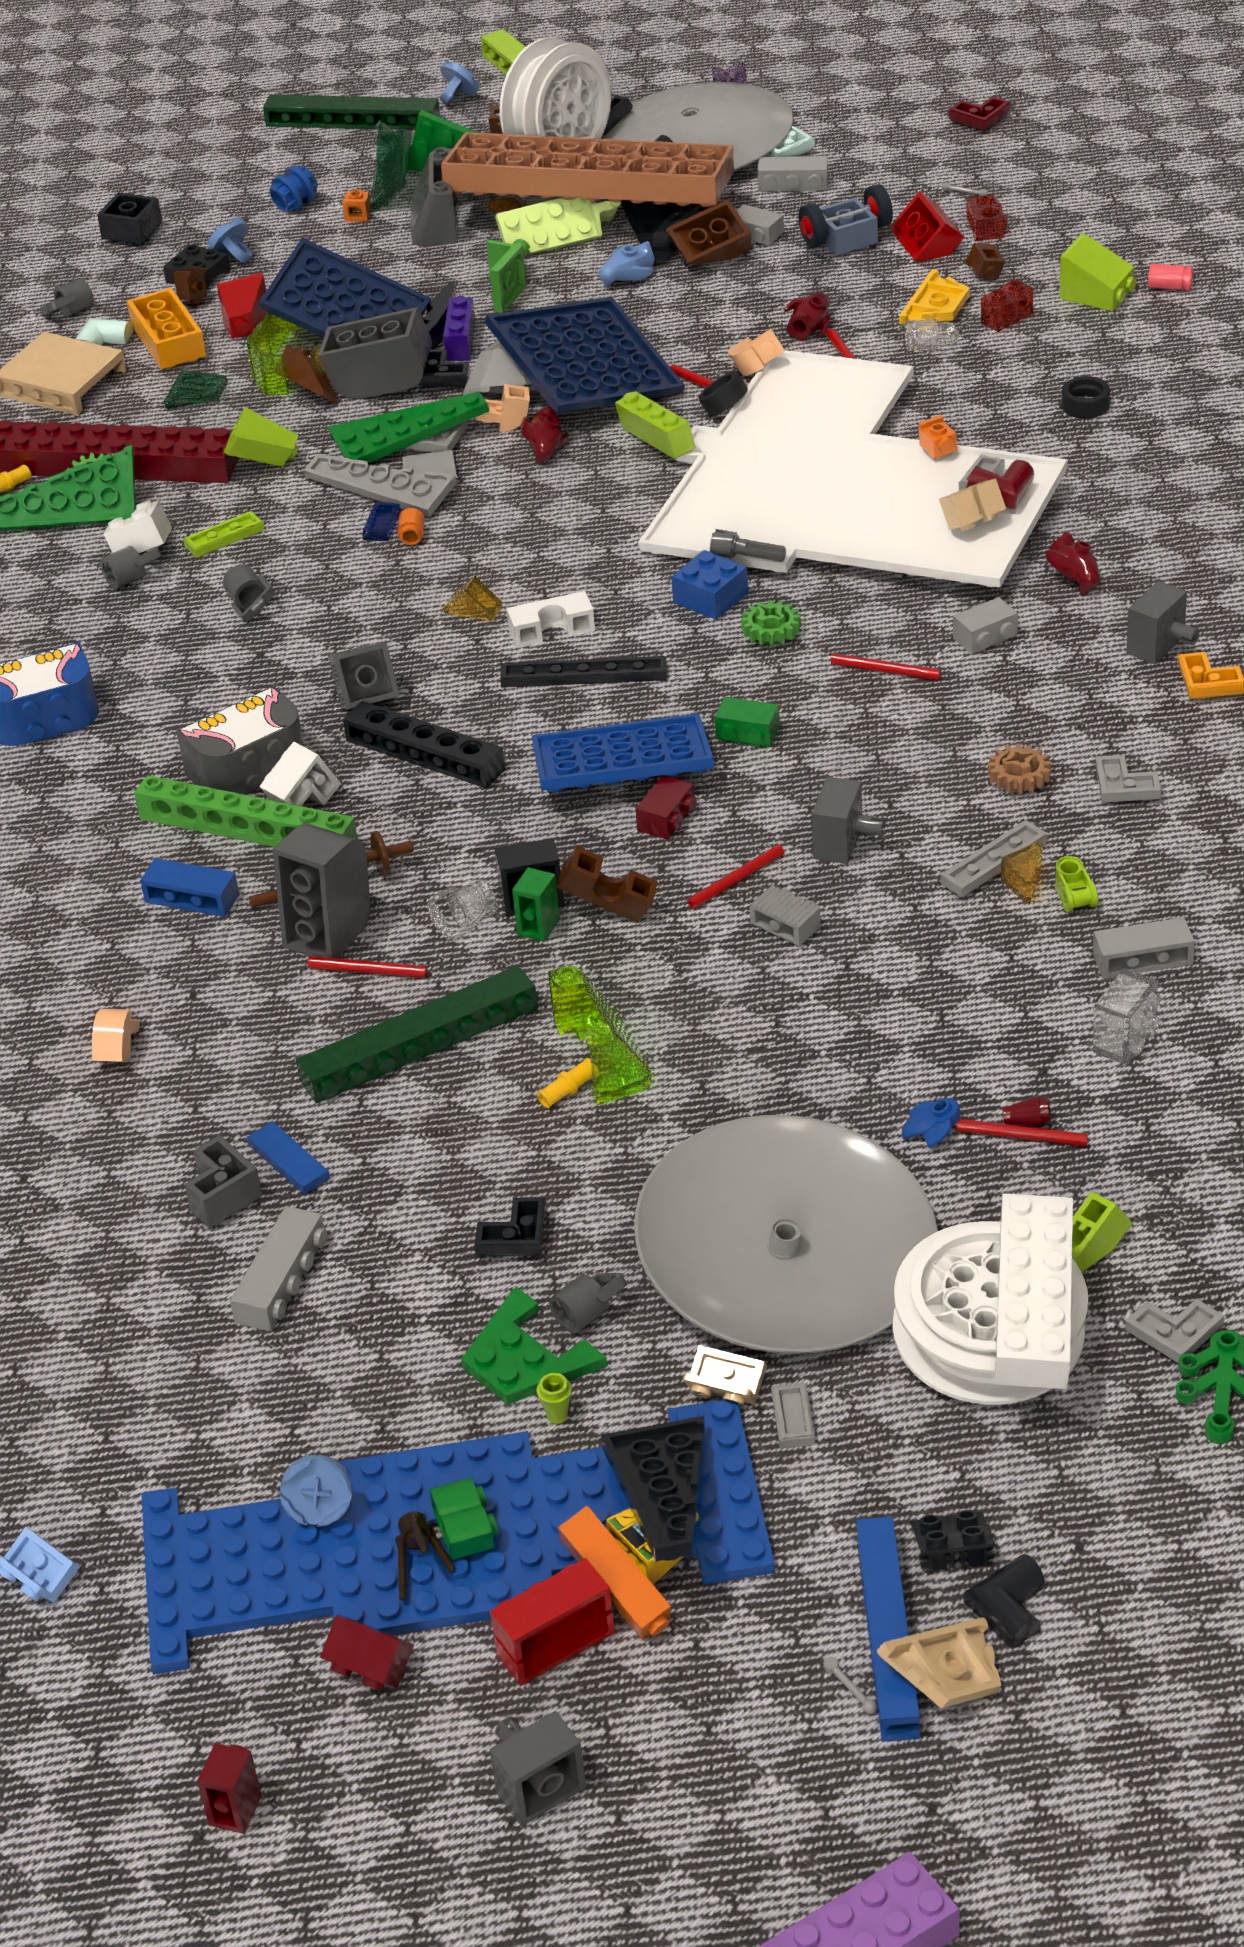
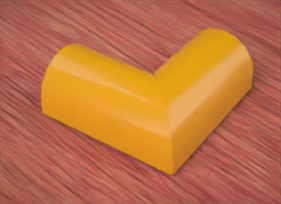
[1177,652,1244,700]

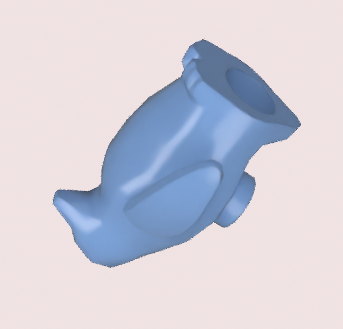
[599,241,654,288]

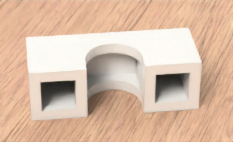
[506,591,595,648]

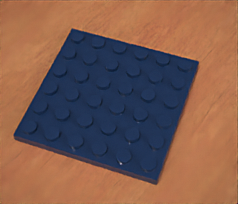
[485,297,685,414]

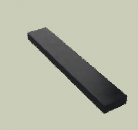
[500,656,667,688]

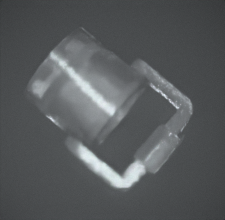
[905,318,959,353]
[426,879,498,941]

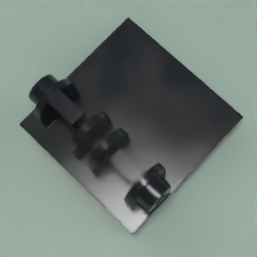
[910,1510,995,1572]

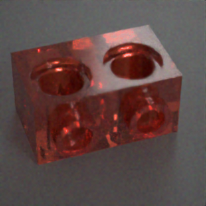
[966,194,1007,242]
[981,279,1033,332]

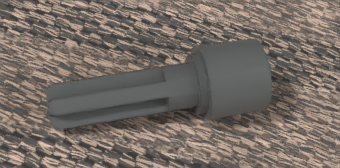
[710,529,786,562]

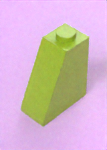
[224,407,299,467]

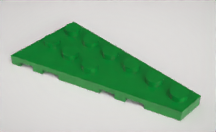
[406,110,478,171]

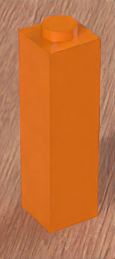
[558,1506,671,1640]

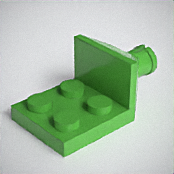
[486,239,530,313]

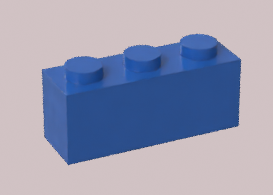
[140,858,239,917]

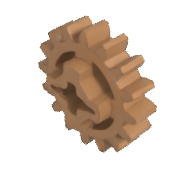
[988,744,1051,794]

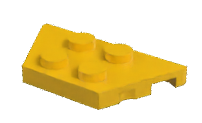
[899,269,970,325]

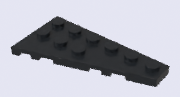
[601,1416,705,1562]

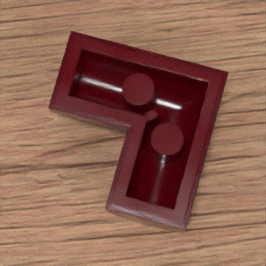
[948,96,1011,132]
[966,460,1034,510]

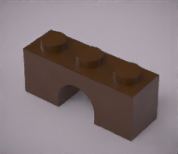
[556,846,658,923]

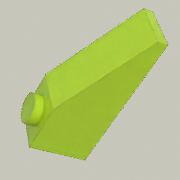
[1072,1191,1133,1272]

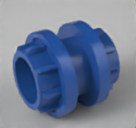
[269,166,318,212]

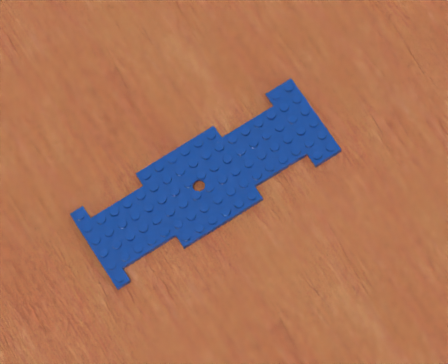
[141,1400,775,1675]

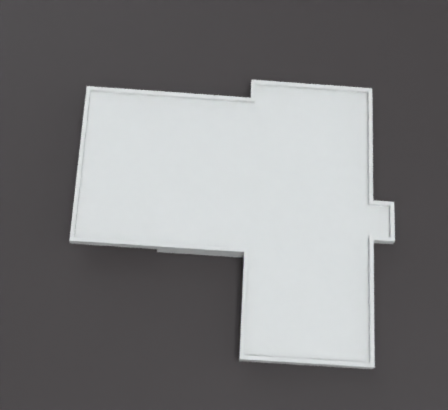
[638,350,1068,588]

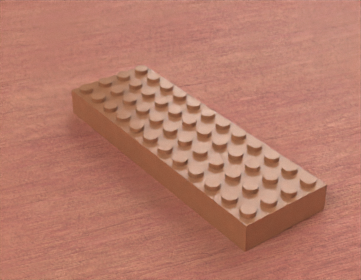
[441,132,734,207]

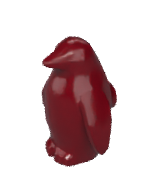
[784,292,830,342]
[521,406,568,465]
[1046,532,1100,595]

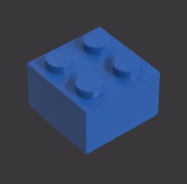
[671,550,748,620]

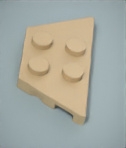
[877,1617,1001,1709]

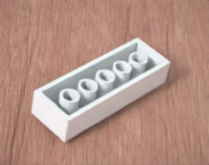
[994,1193,1073,1389]

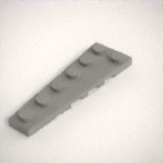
[303,453,457,517]

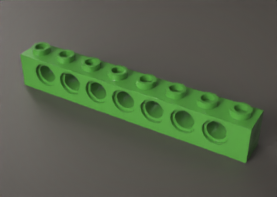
[134,775,358,847]

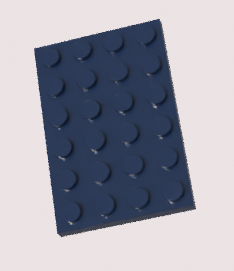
[258,238,431,338]

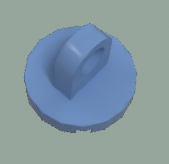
[440,61,480,105]
[207,217,252,263]
[280,1455,353,1526]

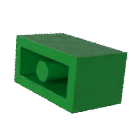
[715,697,780,747]
[512,867,560,942]

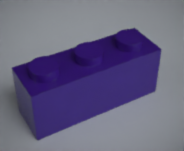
[443,296,476,362]

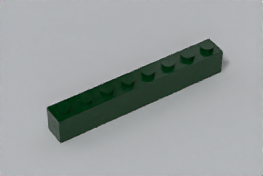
[263,94,440,130]
[296,965,538,1103]

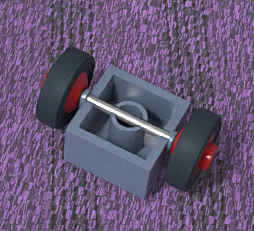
[798,184,893,255]

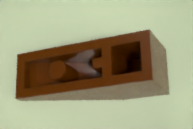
[274,345,339,404]

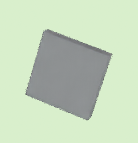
[402,450,458,486]

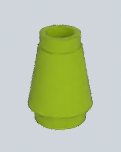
[536,1373,572,1424]

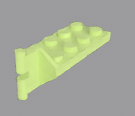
[495,197,621,255]

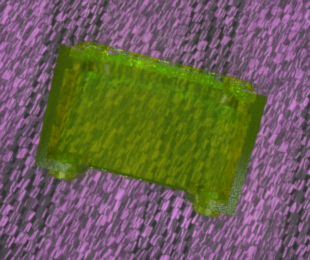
[548,965,652,1106]

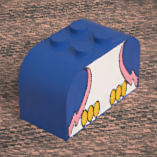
[0,642,99,746]

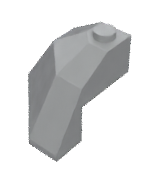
[464,340,539,397]

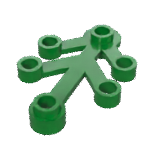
[1175,1330,1244,1444]

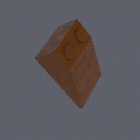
[666,199,751,265]

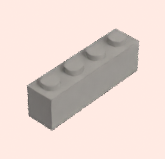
[230,1206,327,1332]

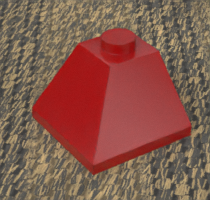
[217,272,270,339]

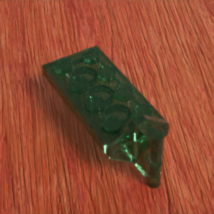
[370,121,412,212]

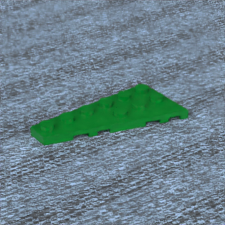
[328,391,490,463]
[0,445,136,531]

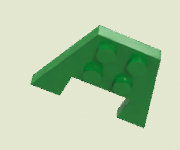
[461,1286,608,1405]

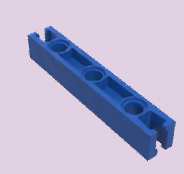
[856,1517,920,1742]

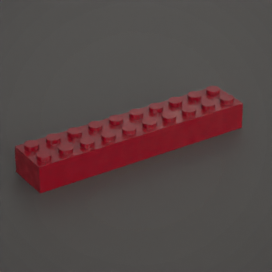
[0,420,240,483]

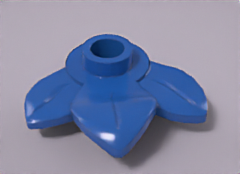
[901,1098,960,1148]

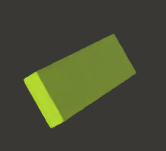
[183,511,265,558]

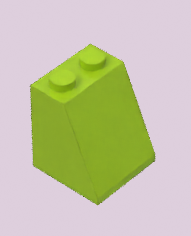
[1060,233,1136,311]

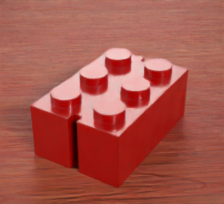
[490,1558,615,1686]

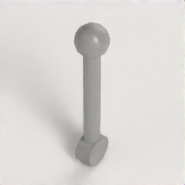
[942,182,988,198]
[824,1657,877,1714]

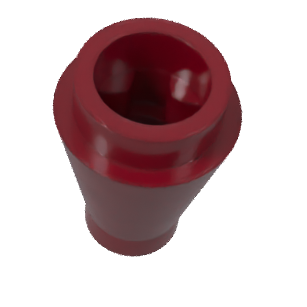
[1002,1095,1051,1127]

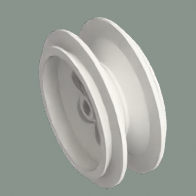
[500,37,611,139]
[893,1221,1088,1405]

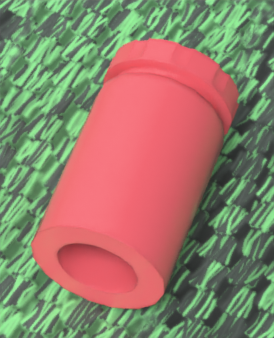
[1148,263,1193,291]

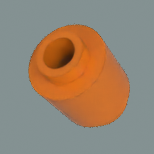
[398,508,425,545]

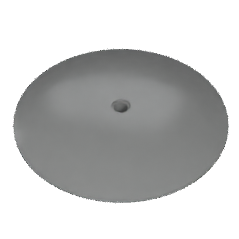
[601,82,793,171]
[634,1115,938,1354]

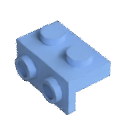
[0,1527,80,1603]

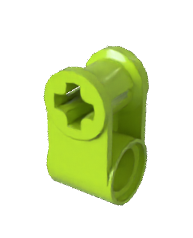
[1055,856,1098,913]

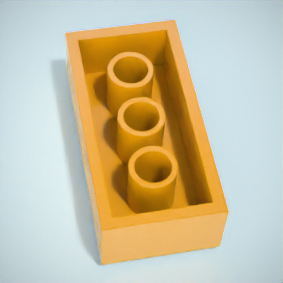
[126,288,206,369]

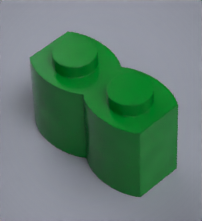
[429,1477,498,1560]

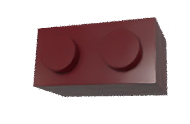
[635,775,697,840]
[320,1615,414,1691]
[197,1743,262,1834]

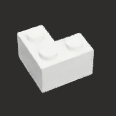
[104,500,172,554]
[259,742,341,806]

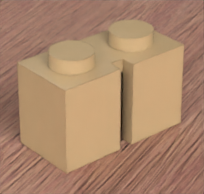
[939,478,1006,532]

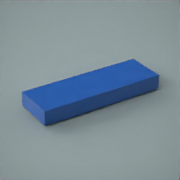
[247,1121,330,1195]

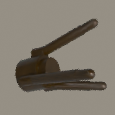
[395,1511,456,1601]

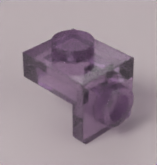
[712,61,747,84]

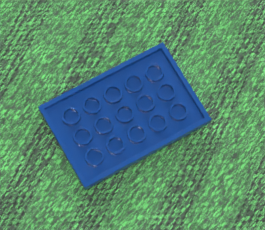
[531,713,714,792]

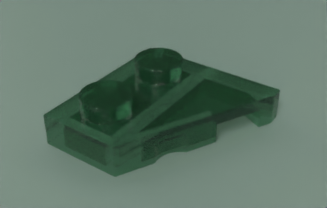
[164,370,228,409]

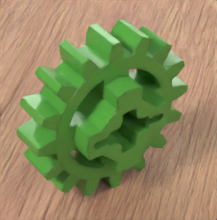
[741,600,801,646]

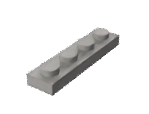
[941,820,1047,897]

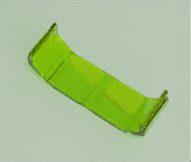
[247,312,301,395]

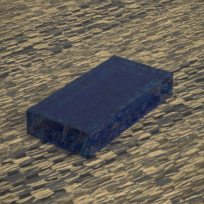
[362,502,401,541]

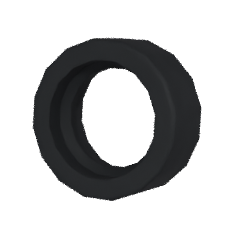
[699,371,748,416]
[1061,376,1110,419]

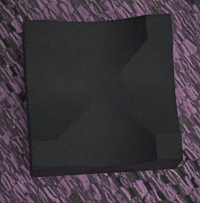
[163,244,230,290]

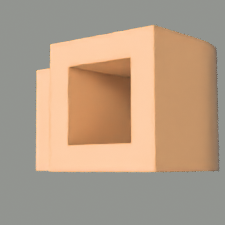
[728,329,785,376]
[475,384,530,432]
[92,1009,140,1062]

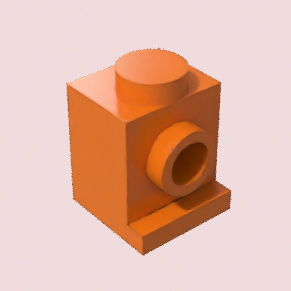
[342,189,371,222]
[918,415,957,459]

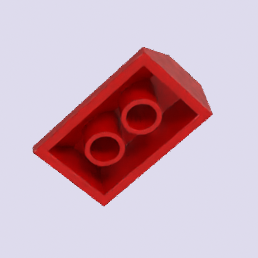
[889,191,964,263]

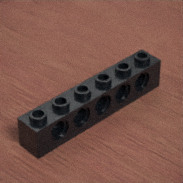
[343,701,505,789]

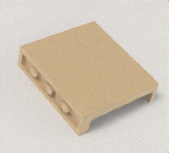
[0,332,127,415]

